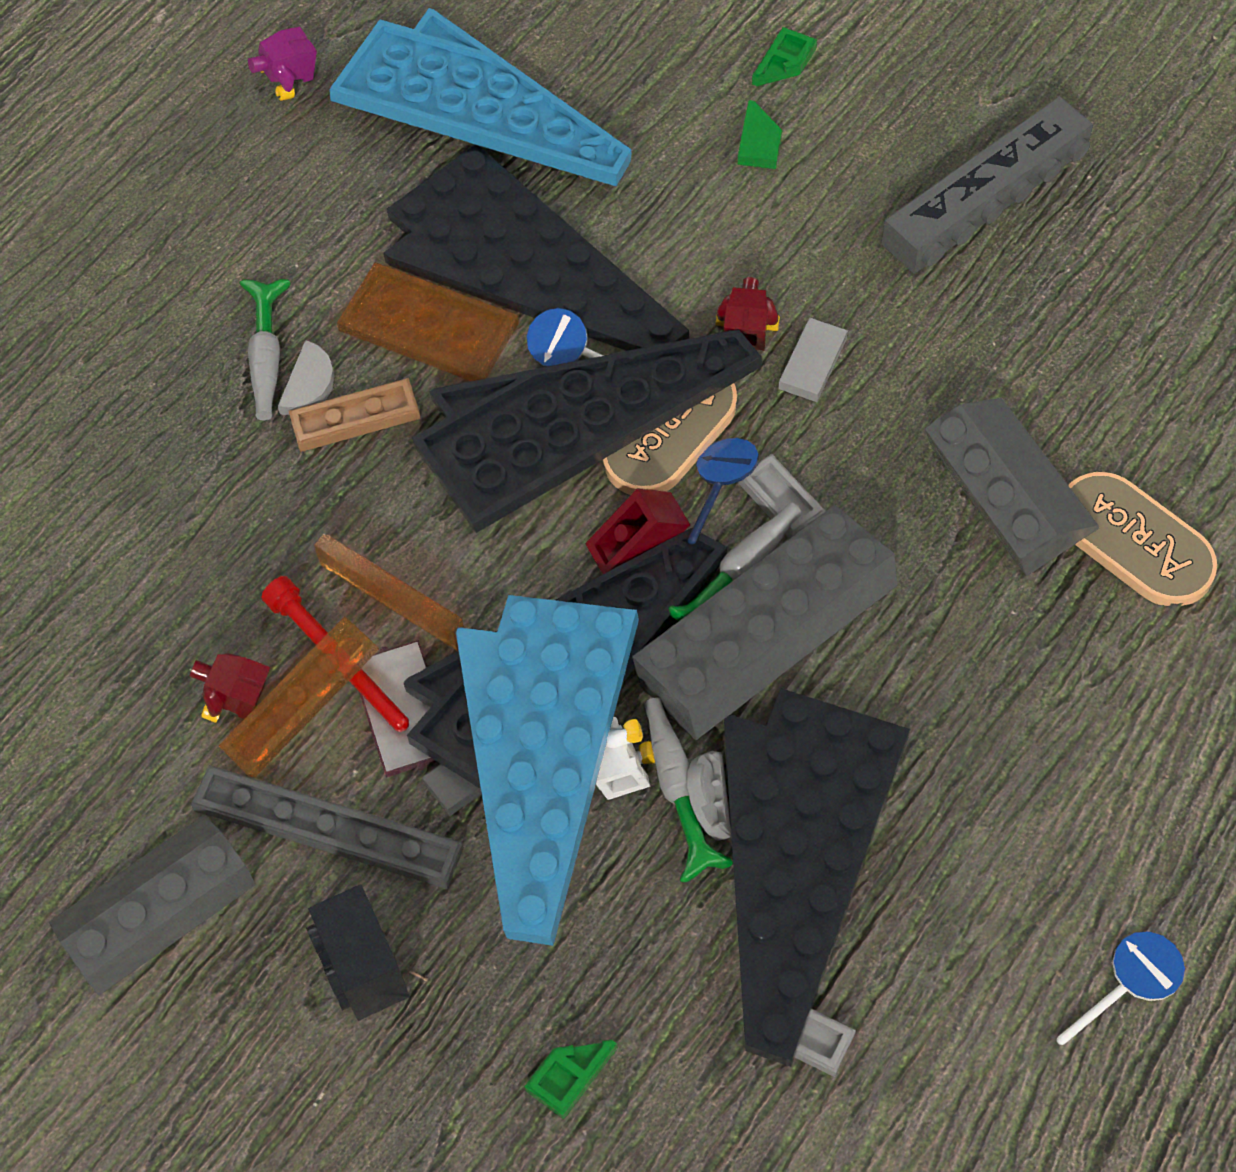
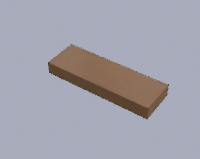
[289,378,421,452]

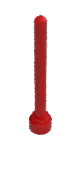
[261,576,409,732]

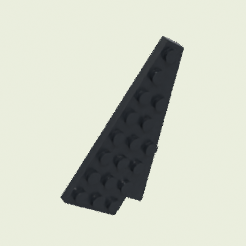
[383,144,689,351]
[412,329,763,533]
[403,528,727,789]
[724,688,910,1067]

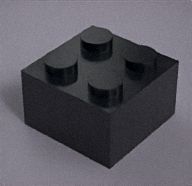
[306,884,410,1021]

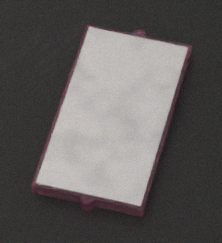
[354,640,437,778]

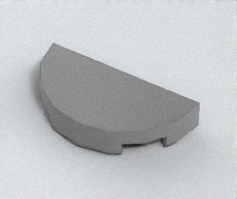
[278,340,335,415]
[687,751,731,841]

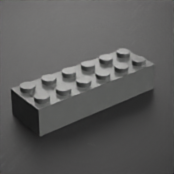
[632,505,898,740]

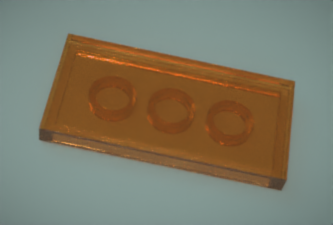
[337,262,519,381]

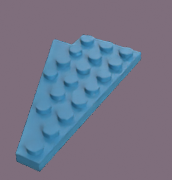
[329,8,631,186]
[456,595,639,946]

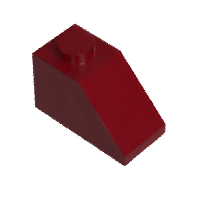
[585,488,690,574]

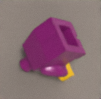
[248,26,317,101]

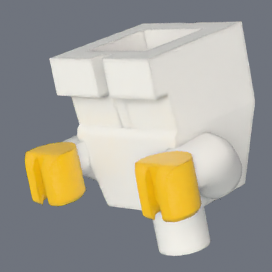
[596,717,655,800]

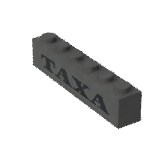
[882,96,1093,274]

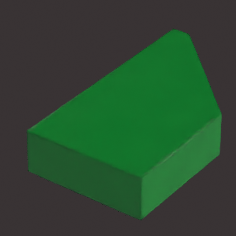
[752,27,817,86]
[738,100,782,169]
[524,1039,618,1120]

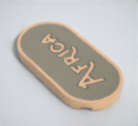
[603,383,737,495]
[1068,472,1217,606]

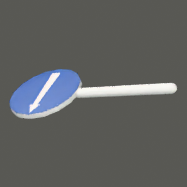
[527,308,604,367]
[1057,932,1185,1045]

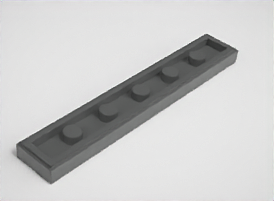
[191,765,464,889]

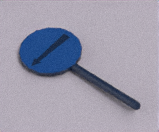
[688,438,759,545]

